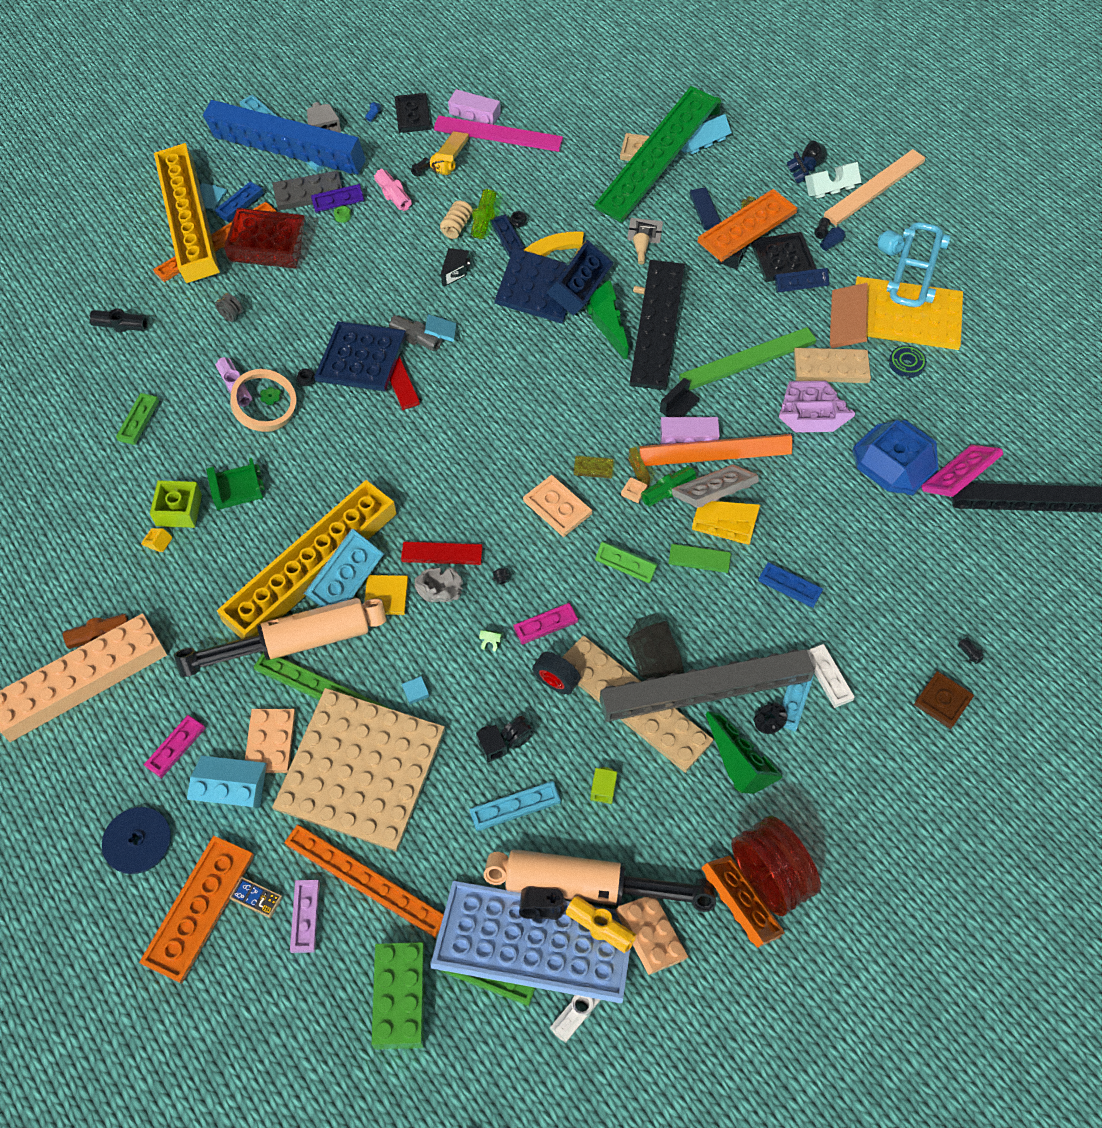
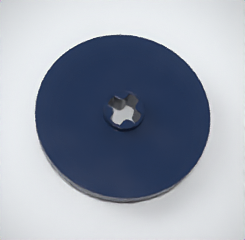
[102,807,171,874]

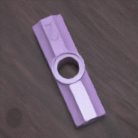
[215,357,252,407]

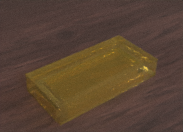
[628,447,650,487]
[574,456,614,479]

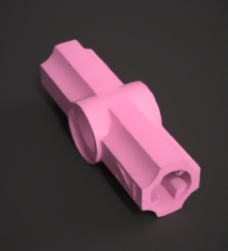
[374,169,412,211]

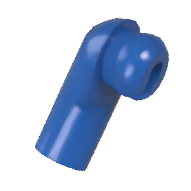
[365,102,381,122]

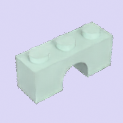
[805,162,861,198]

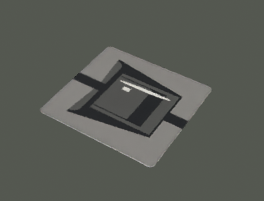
[627,218,663,243]

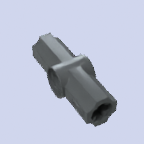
[389,315,442,351]

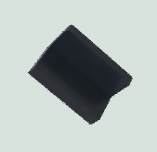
[660,378,700,417]

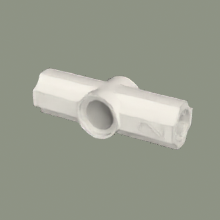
[550,995,601,1043]

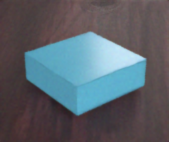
[401,676,429,705]

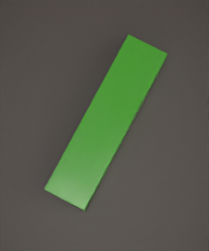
[440,970,536,1007]

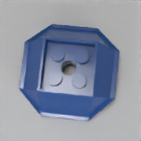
[852,420,939,496]

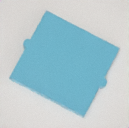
[200,183,227,211]
[424,314,456,342]

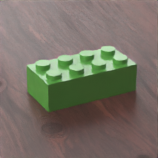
[371,942,426,1050]

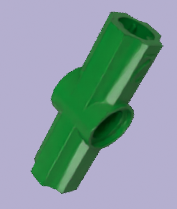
[641,466,697,507]

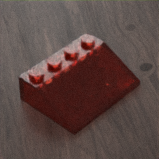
[224,208,305,269]

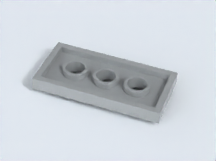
[672,465,759,507]

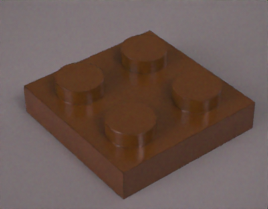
[914,671,974,729]

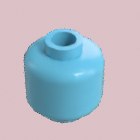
[878,230,904,256]

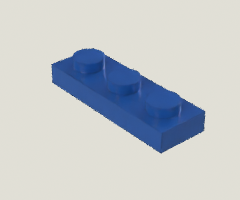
[215,181,264,222]
[758,562,823,608]

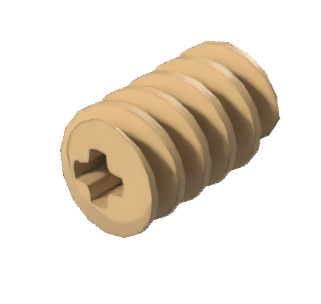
[440,200,473,239]

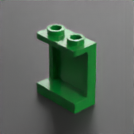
[206,458,265,510]

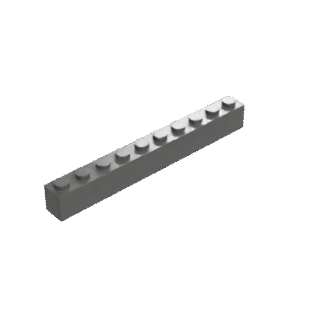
[599,649,815,722]

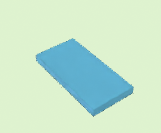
[303,529,384,607]

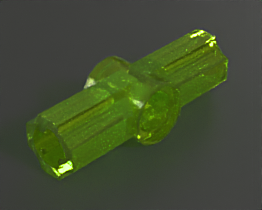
[470,188,497,239]

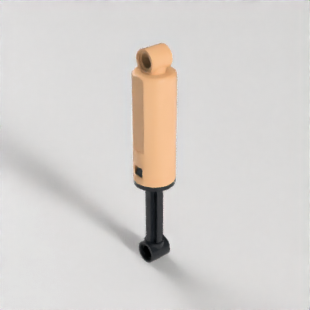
[174,598,386,677]
[484,849,716,912]

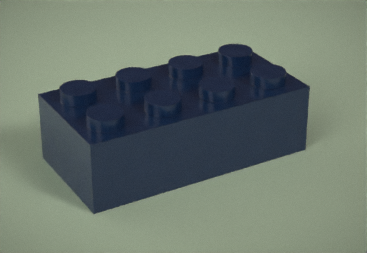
[546,240,614,316]

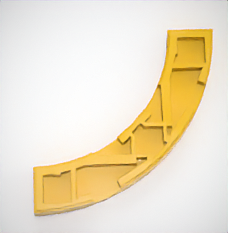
[524,232,584,257]

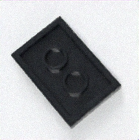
[394,93,431,133]

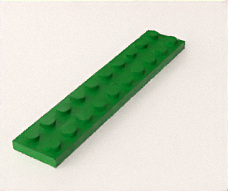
[594,86,718,223]

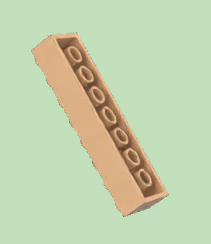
[0,613,167,742]

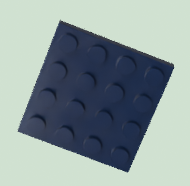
[494,248,567,324]
[314,321,407,391]

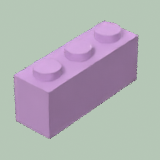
[448,89,501,125]
[660,417,719,444]

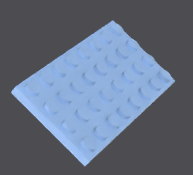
[431,881,630,1003]

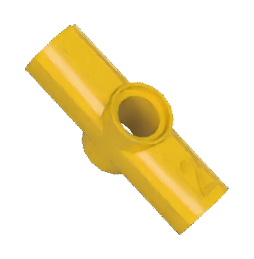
[566,896,637,953]

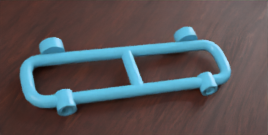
[887,222,950,307]

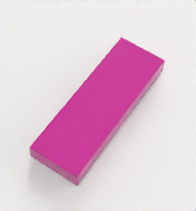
[513,603,578,645]
[143,715,206,779]

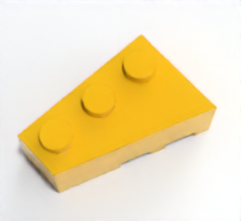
[692,501,760,545]

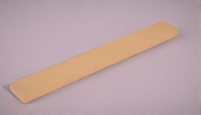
[824,149,925,226]

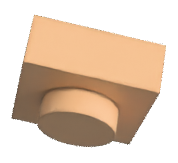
[621,477,648,503]

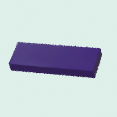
[311,184,364,213]

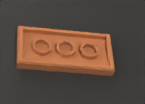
[830,283,869,349]

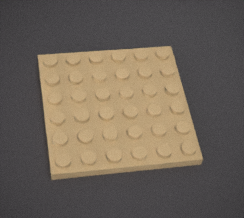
[272,688,445,852]

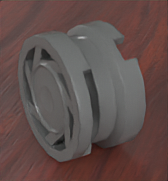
[215,293,243,322]

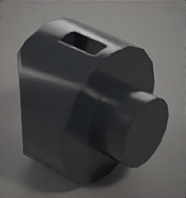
[801,140,827,166]

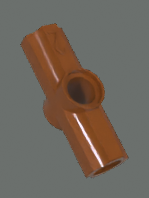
[62,613,129,649]

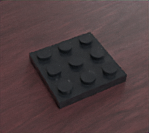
[751,232,816,282]

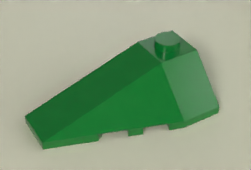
[586,280,628,359]
[705,711,783,794]

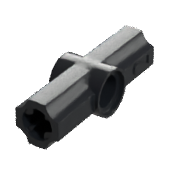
[90,308,148,333]

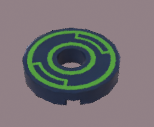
[889,345,927,378]

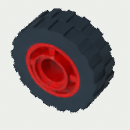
[532,651,581,695]

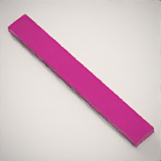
[434,115,563,152]

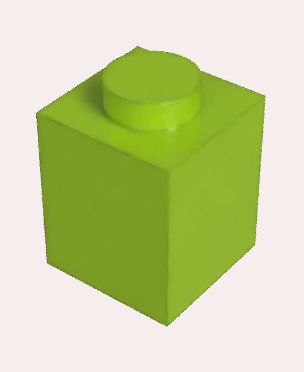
[590,767,617,804]

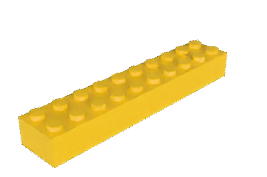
[154,143,220,283]
[217,480,396,639]

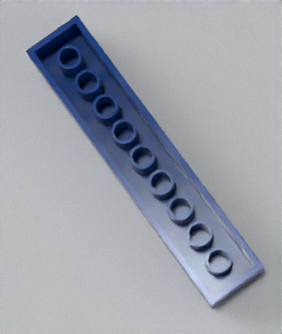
[203,100,366,175]

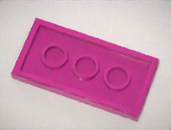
[921,445,1003,497]

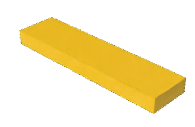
[436,131,469,162]

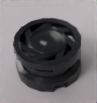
[501,716,535,749]

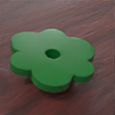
[260,387,281,405]

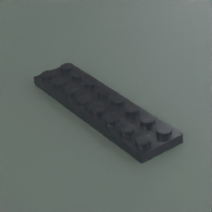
[630,260,685,391]

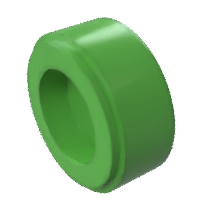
[334,206,351,223]

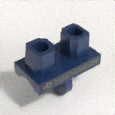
[787,151,817,184]

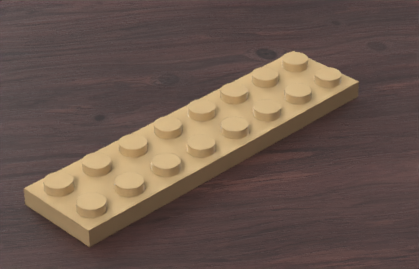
[562,635,714,773]

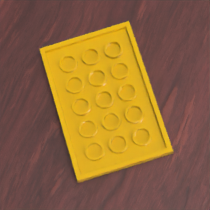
[855,276,963,350]

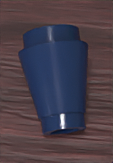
[820,226,845,251]

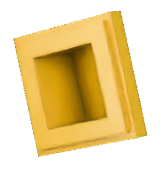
[141,528,172,552]

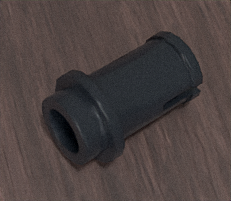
[411,157,430,176]
[814,217,830,239]
[957,637,985,664]

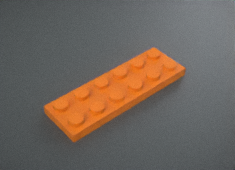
[697,189,797,262]
[139,835,254,984]

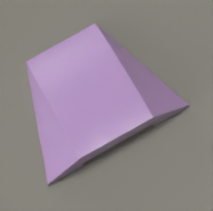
[779,381,855,433]

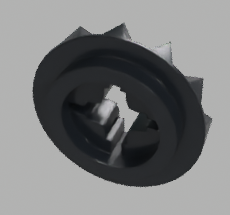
[753,701,787,734]

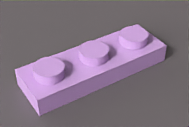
[290,880,320,953]

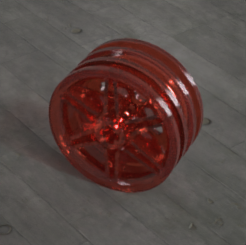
[731,815,821,917]

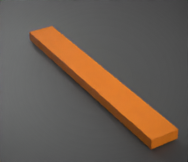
[153,202,277,282]
[639,434,792,466]
[284,824,444,939]

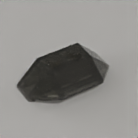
[626,613,684,680]

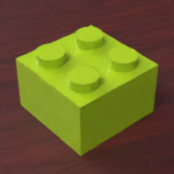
[150,480,202,528]

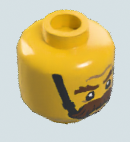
[430,152,456,175]

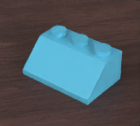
[681,114,731,154]
[187,756,267,808]

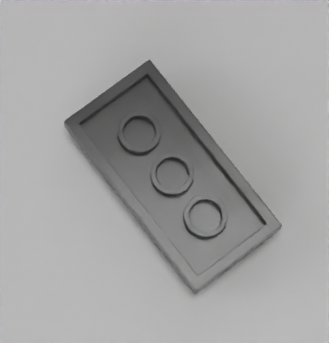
[272,171,342,211]

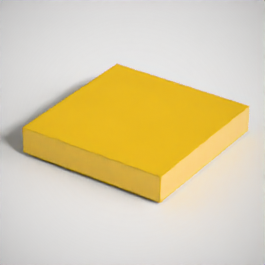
[364,575,408,615]

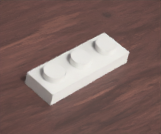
[807,644,855,708]

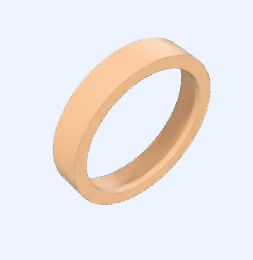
[230,369,296,432]

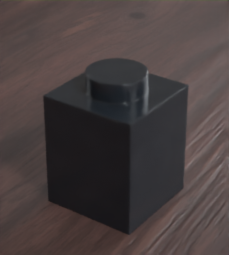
[476,724,507,763]

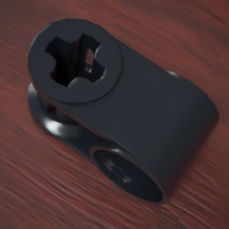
[519,887,565,920]

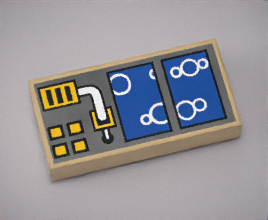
[229,877,282,919]

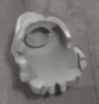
[415,568,463,602]

